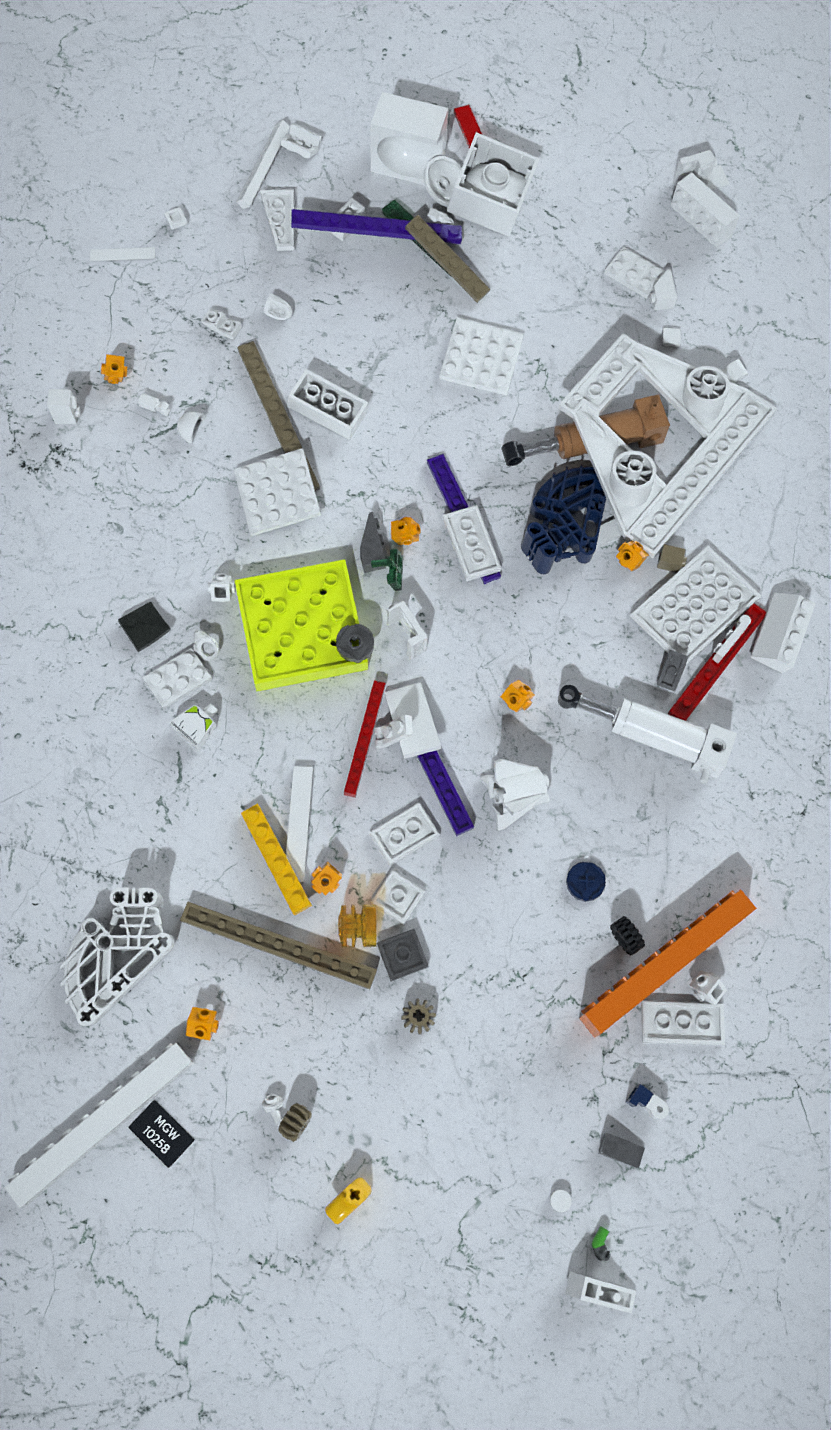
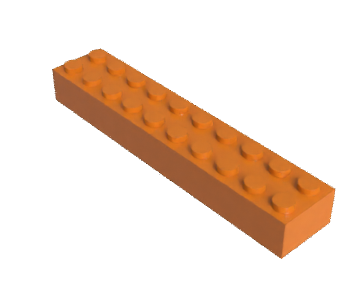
[579,889,757,1038]

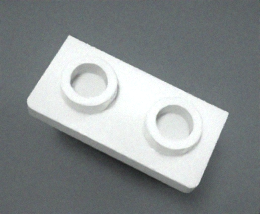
[281,123,321,159]

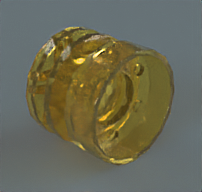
[338,904,377,948]

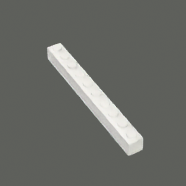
[236,120,290,209]

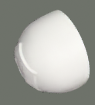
[177,412,205,443]

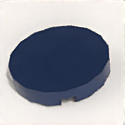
[566,862,606,902]

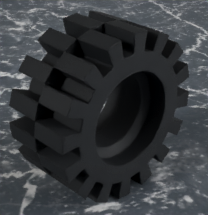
[610,916,645,956]

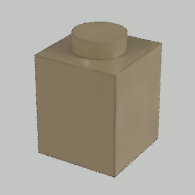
[657,544,687,573]

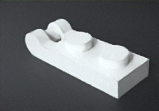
[712,615,751,663]
[374,715,413,748]

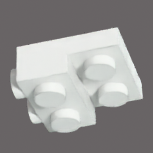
[673,150,717,187]

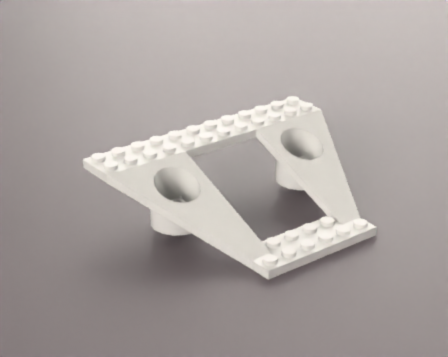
[558,333,777,559]

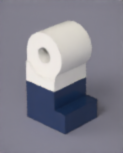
[626,1084,669,1119]

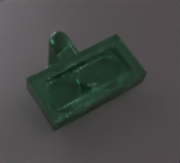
[371,549,403,591]

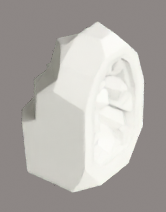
[426,208,455,225]
[263,294,292,320]

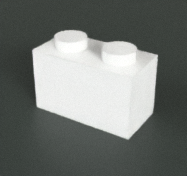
[47,389,80,424]

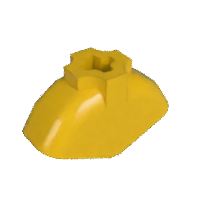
[325,1177,372,1224]

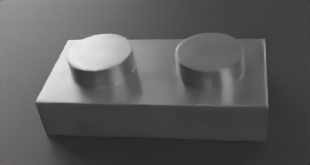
[657,649,689,692]

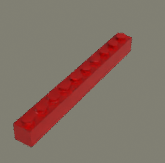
[344,680,386,798]

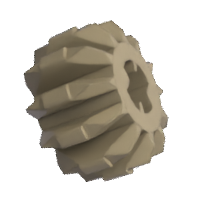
[401,998,436,1035]
[278,1103,312,1142]

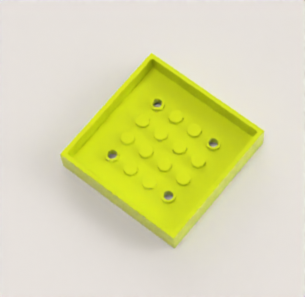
[234,559,368,692]

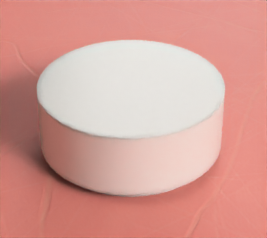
[550,1190,572,1212]

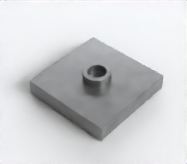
[377,929,429,981]

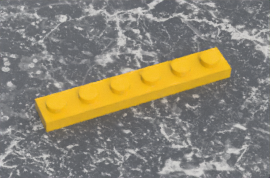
[241,803,312,915]

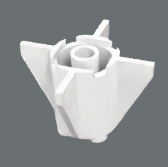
[480,759,549,831]

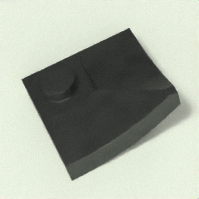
[118,601,171,652]

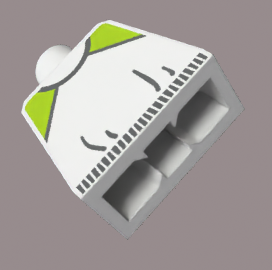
[170,703,218,752]

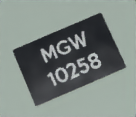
[128,1100,195,1168]

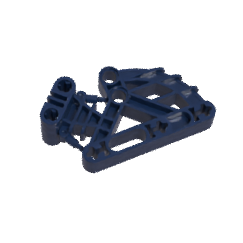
[521,464,606,575]

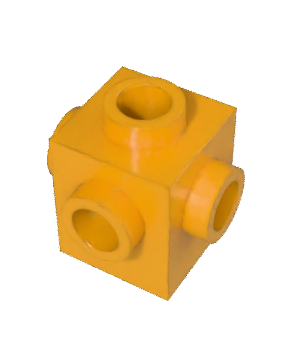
[101,354,127,384]
[391,517,421,545]
[616,541,649,571]
[500,680,535,712]
[311,861,342,895]
[186,1007,219,1041]

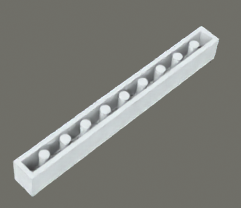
[4,1043,194,1208]

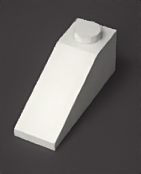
[565,1272,636,1313]

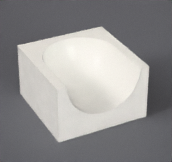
[371,92,448,185]
[447,132,539,237]

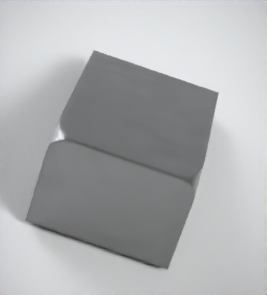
[598,1133,645,1169]

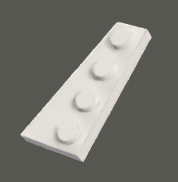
[260,190,294,251]

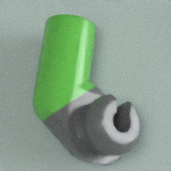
[592,1226,610,1261]

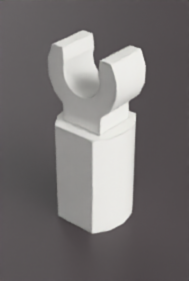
[138,393,171,416]

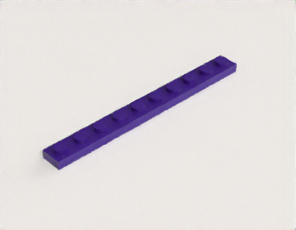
[291,209,462,244]

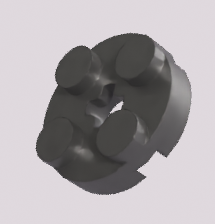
[336,624,374,663]

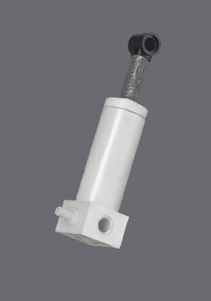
[558,685,737,784]

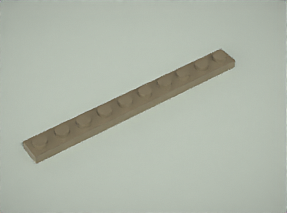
[237,341,320,491]
[180,902,377,990]

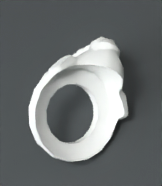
[193,630,219,661]

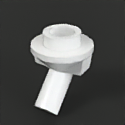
[262,1094,283,1126]

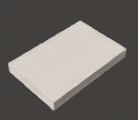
[369,802,440,866]

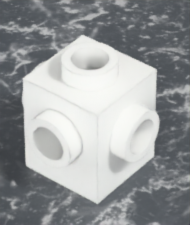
[208,573,235,602]
[689,970,727,1005]

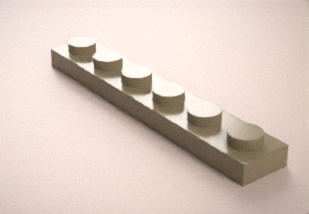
[405,215,490,303]

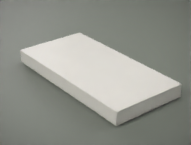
[443,505,502,581]
[384,683,442,759]
[641,1000,725,1046]

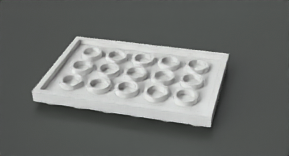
[630,546,761,665]

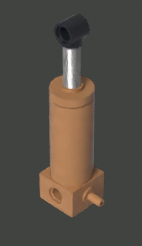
[501,394,670,466]

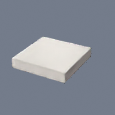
[370,870,425,925]

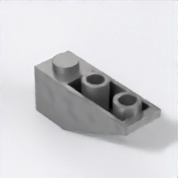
[360,512,388,573]

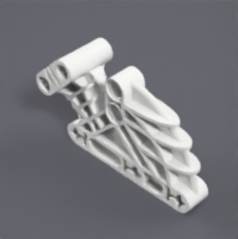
[60,888,175,1026]

